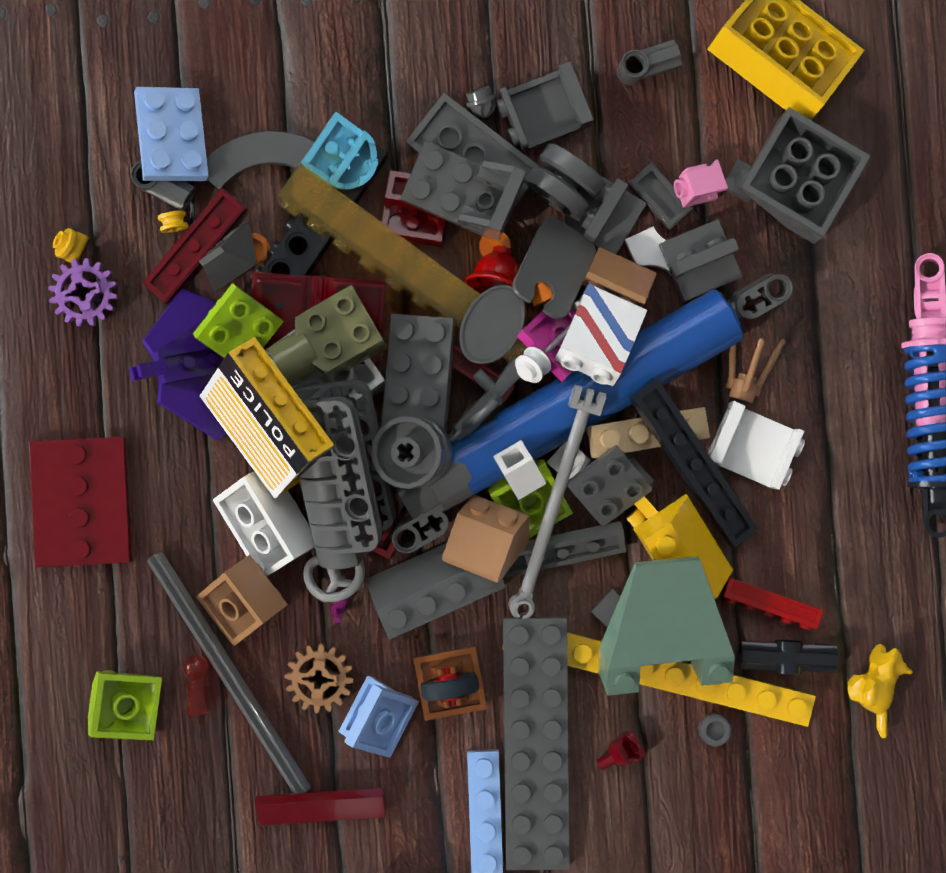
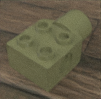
[268,285,388,387]

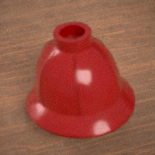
[465,245,519,296]

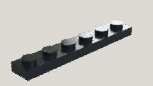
[628,378,758,548]

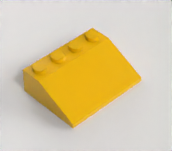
[707,0,865,120]

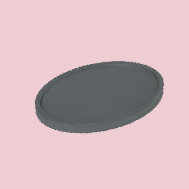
[459,285,525,364]

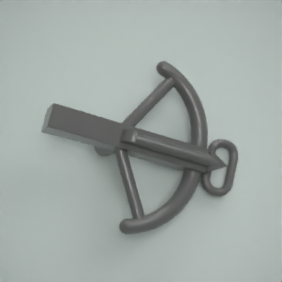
[448,357,520,442]

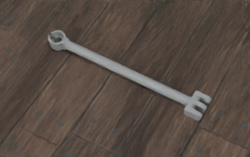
[508,385,606,619]

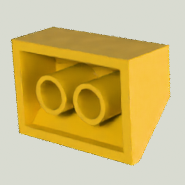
[633,494,733,600]

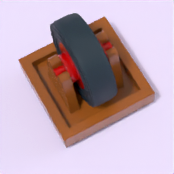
[413,645,487,721]

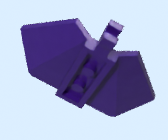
[129,289,226,441]

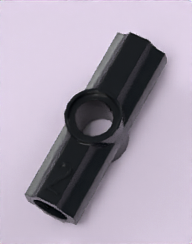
[738,640,839,674]

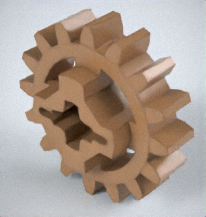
[284,643,354,713]

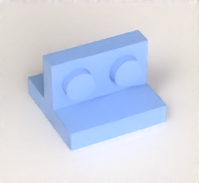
[339,675,419,758]

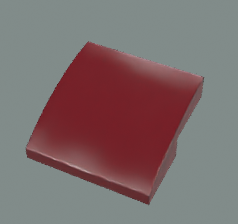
[380,170,446,247]

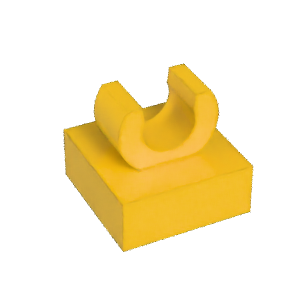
[626,496,658,528]

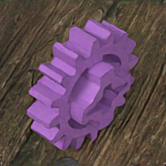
[48,258,119,327]

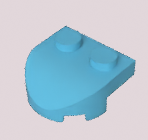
[299,112,378,190]

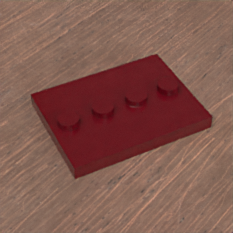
[29,437,132,568]

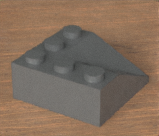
[740,107,870,244]

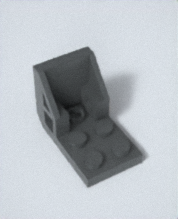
[400,141,526,241]

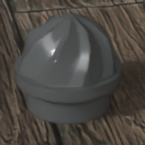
[466,86,497,118]

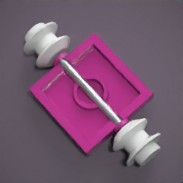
[515,296,582,383]

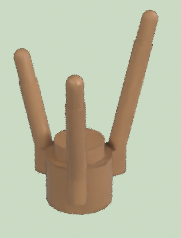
[726,338,785,403]

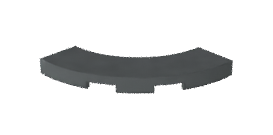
[206,131,314,190]

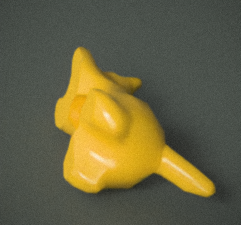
[847,644,913,738]

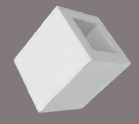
[493,440,546,500]

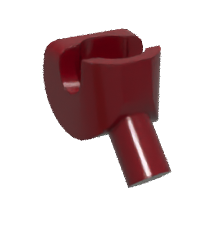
[597,731,646,771]

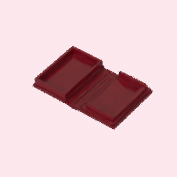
[251,272,386,365]

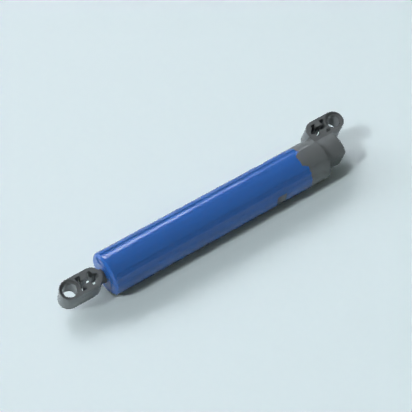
[391,273,793,553]

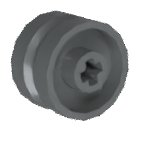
[524,143,606,221]
[371,416,452,489]

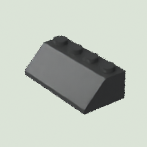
[365,543,506,640]

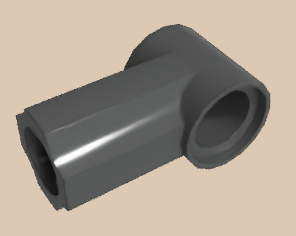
[617,40,682,85]
[130,161,196,211]

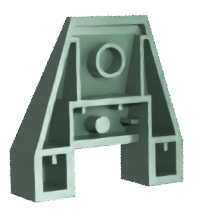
[598,556,735,696]

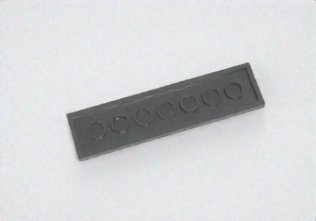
[503,616,570,870]

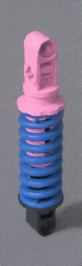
[901,253,946,538]

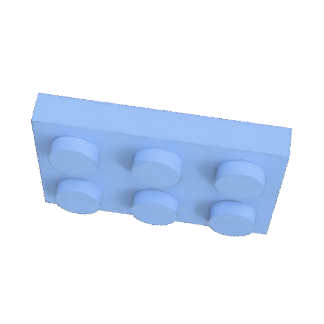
[134,87,208,181]

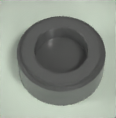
[698,713,731,747]

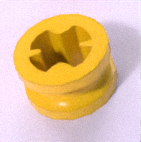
[158,210,189,233]

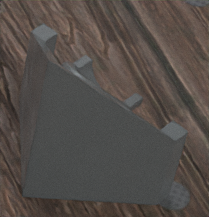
[199,221,257,292]

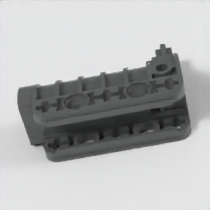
[293,380,396,569]

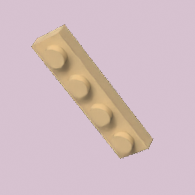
[586,407,710,458]

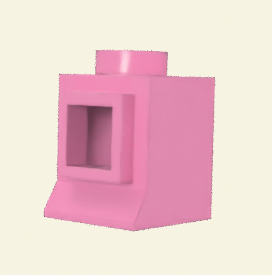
[674,159,728,208]

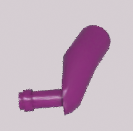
[330,587,349,623]

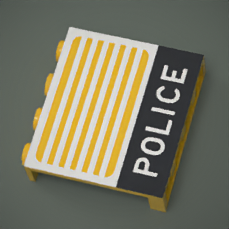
[200,337,334,498]

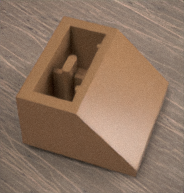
[582,247,657,307]

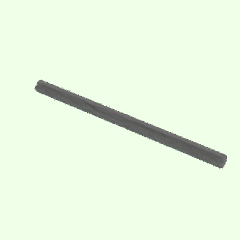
[147,552,310,794]

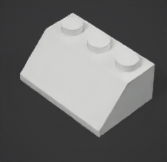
[213,471,314,576]

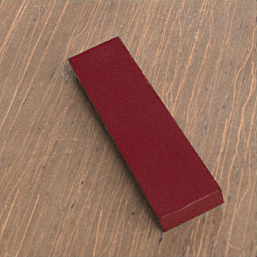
[142,188,247,304]
[255,788,386,826]

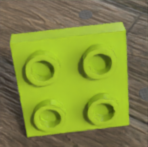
[193,283,284,358]

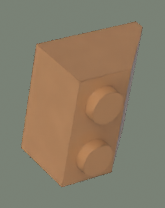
[442,495,529,583]
[196,555,288,647]

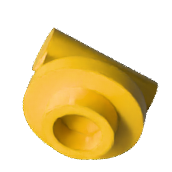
[53,228,89,263]

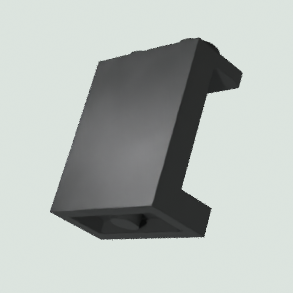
[496,61,594,153]

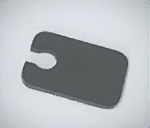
[512,217,596,319]

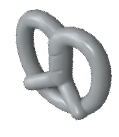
[303,555,365,603]

